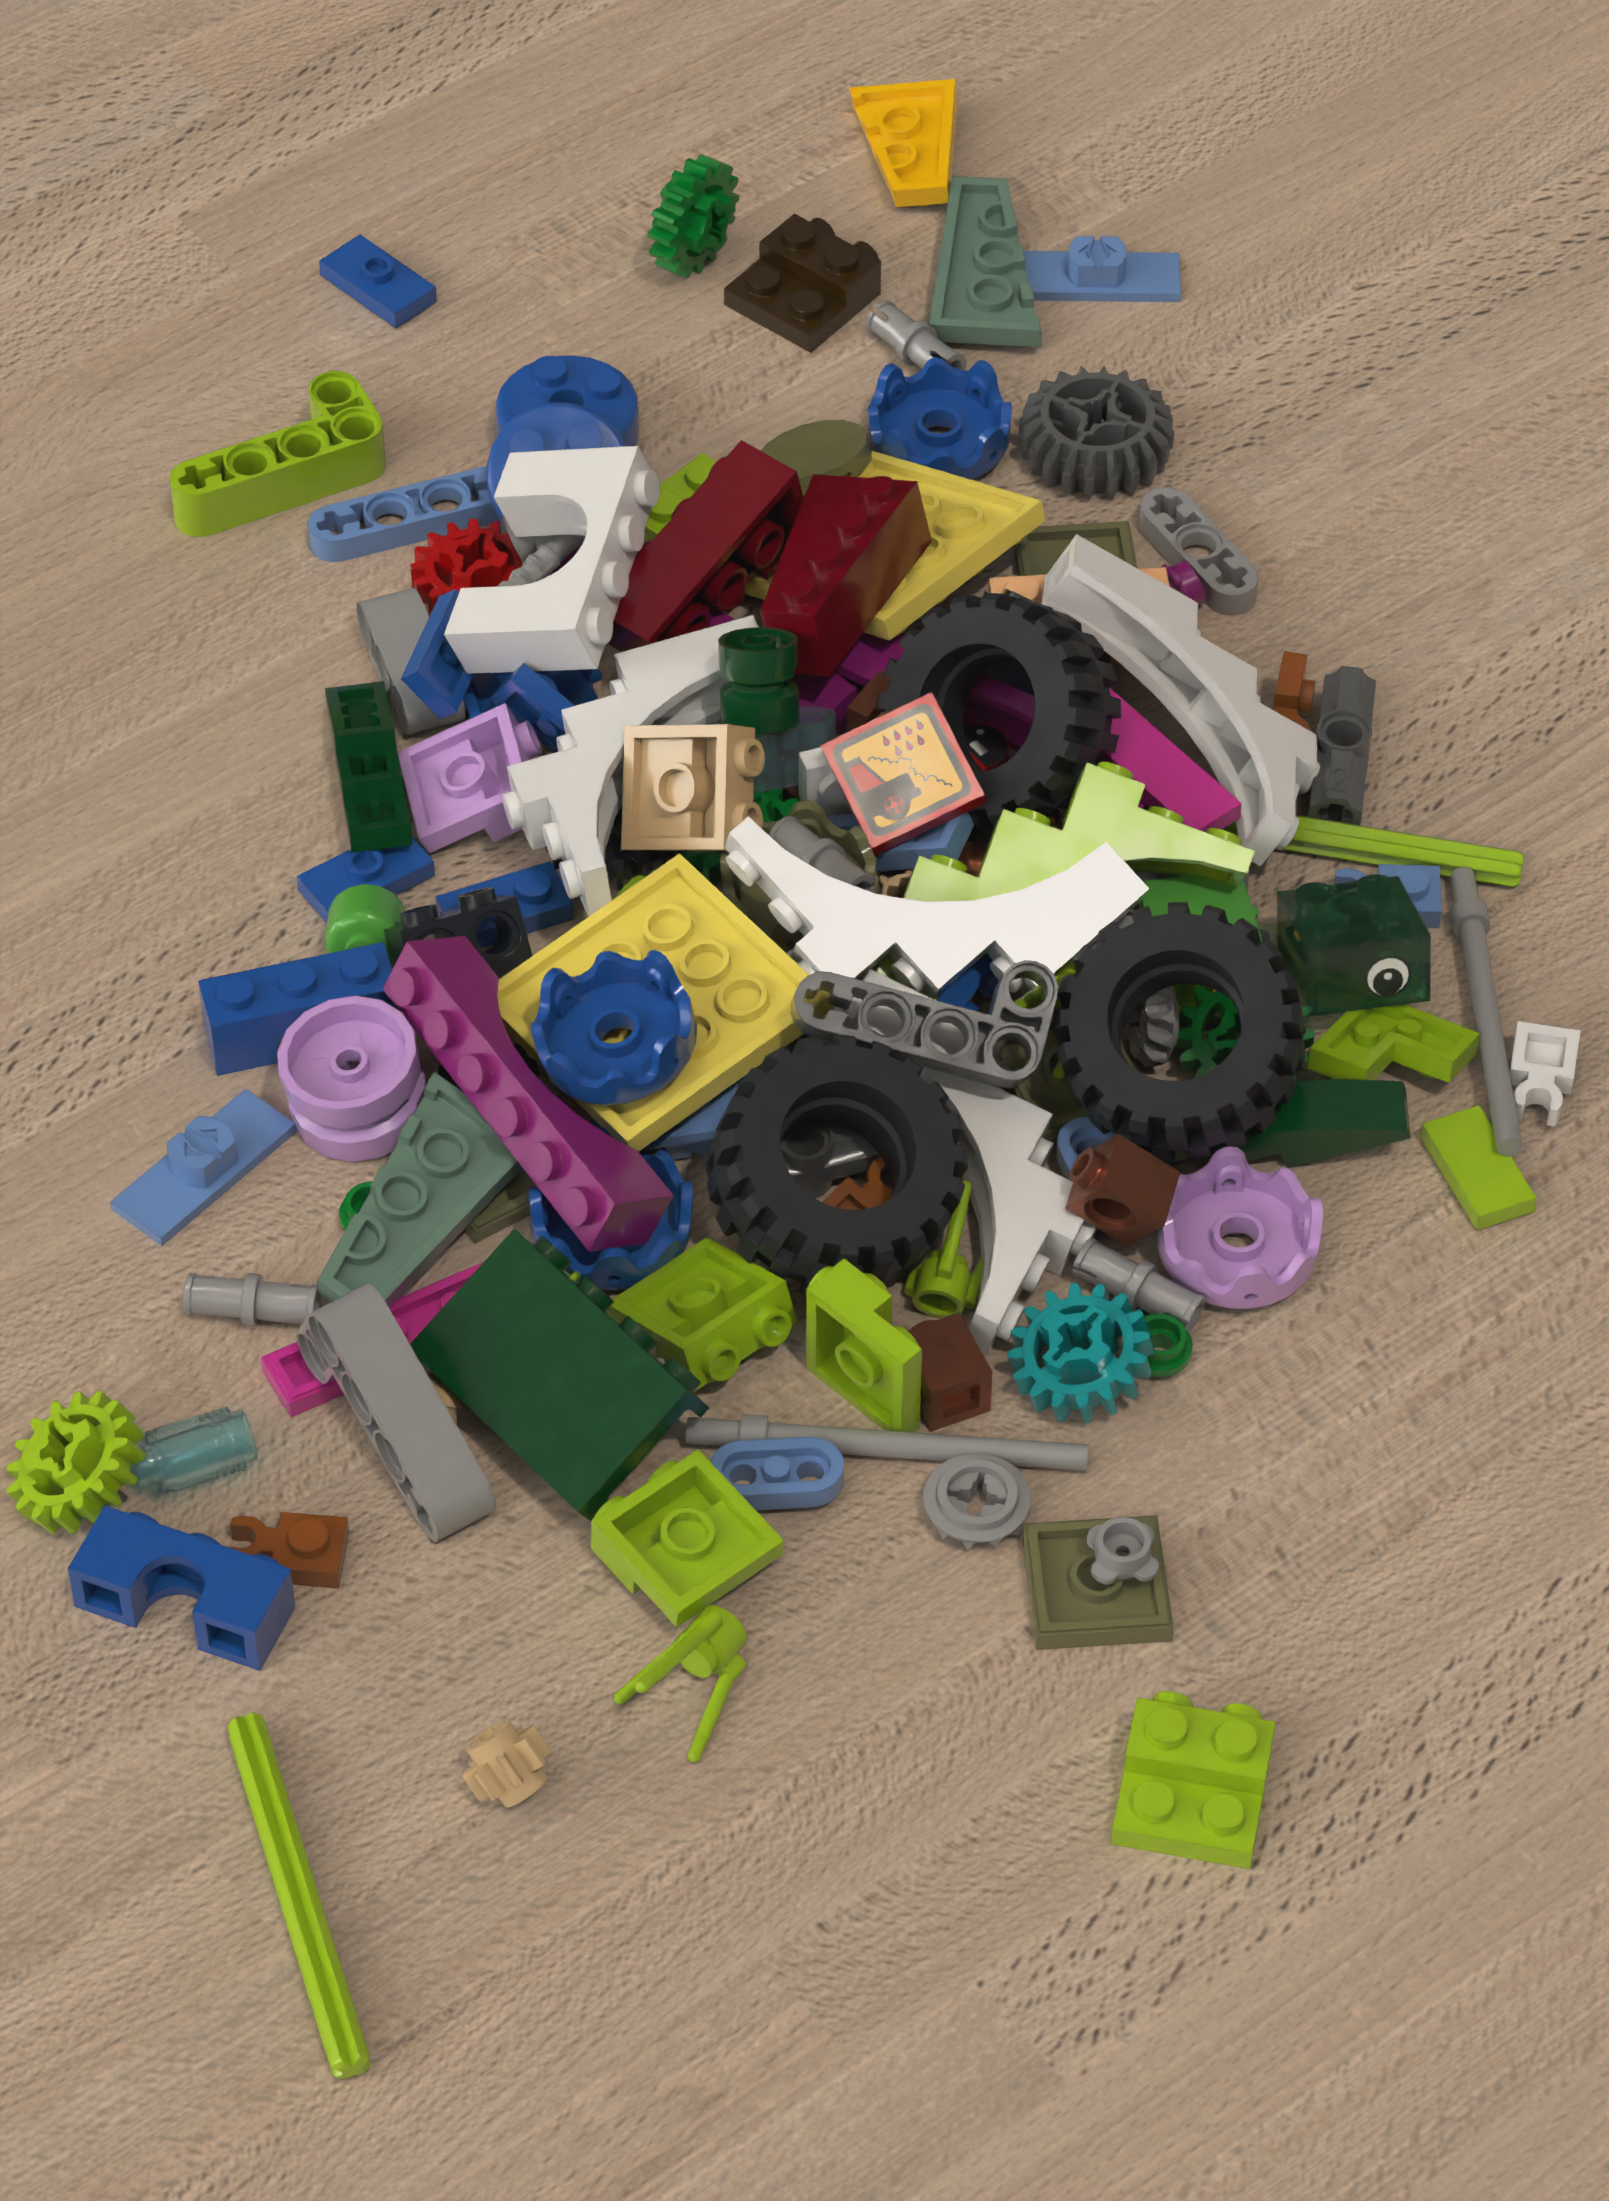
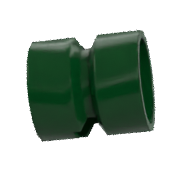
[718,627,800,734]

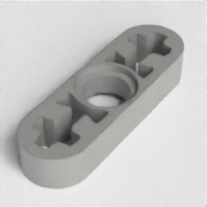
[1139,487,1258,616]

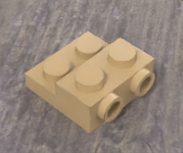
[621,724,765,852]

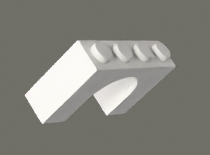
[444,446,660,674]

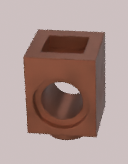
[1065,1134,1180,1247]
[907,1313,993,1432]

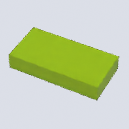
[1420,1105,1537,1230]

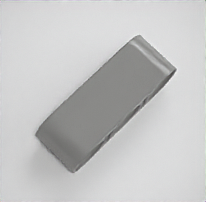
[356,588,465,735]

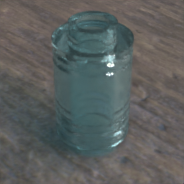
[130,1406,257,1498]

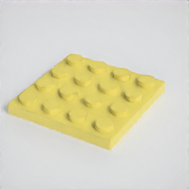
[744,451,1046,641]
[497,853,835,1152]

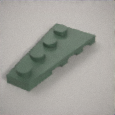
[929,176,1041,347]
[317,1072,523,1308]

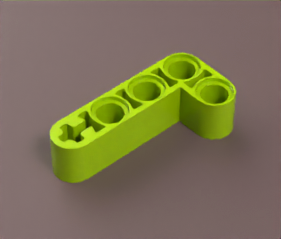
[169,370,386,537]

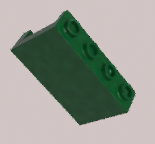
[410,1229,709,1522]

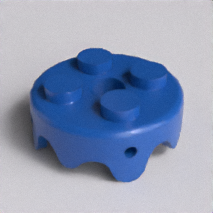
[496,355,639,446]
[868,357,1012,479]
[486,402,626,533]
[531,950,697,1105]
[529,1127,693,1290]

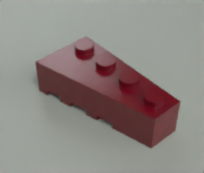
[607,440,804,652]
[760,474,932,677]

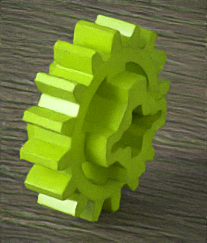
[6,1391,146,1534]

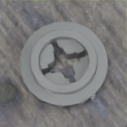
[1124,986,1179,1067]
[923,1453,1031,1550]

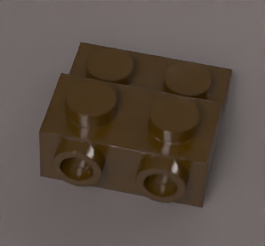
[724,213,881,353]

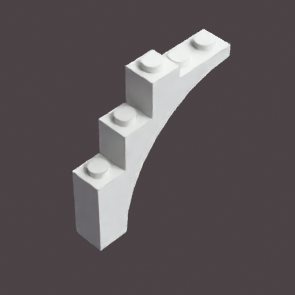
[1042,534,1320,867]
[502,615,759,917]
[724,817,1149,999]
[843,969,1097,1359]

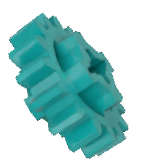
[1007,1283,1155,1423]

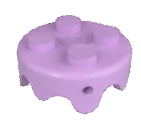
[1157,1146,1323,1309]

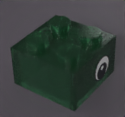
[1277,874,1431,1017]

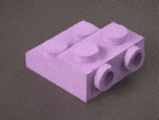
[397,703,542,853]

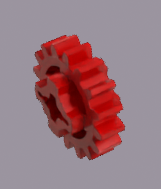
[410,519,523,616]

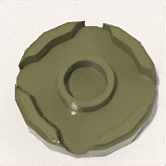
[761,420,872,497]

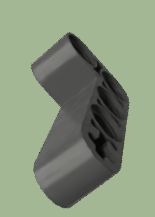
[791,960,1058,1088]

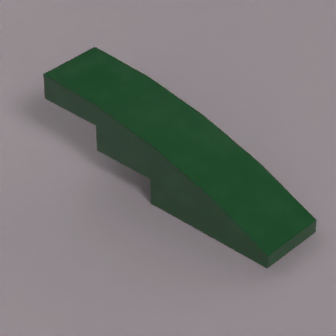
[325,681,413,853]
[1141,1079,1411,1168]

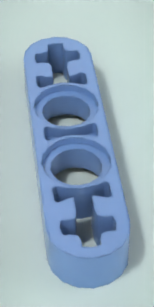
[308,466,500,562]

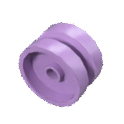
[277,996,428,1162]

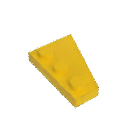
[849,79,958,207]

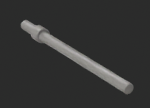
[1450,867,1523,1156]
[686,1414,1089,1471]

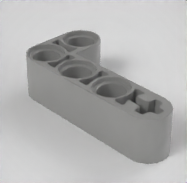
[297,1283,496,1542]

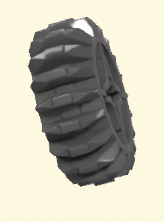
[1019,366,1174,501]

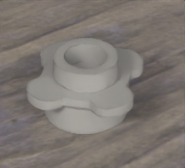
[1087,1517,1159,1584]

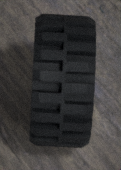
[877,593,1121,832]
[1054,902,1306,1161]
[707,1035,968,1294]

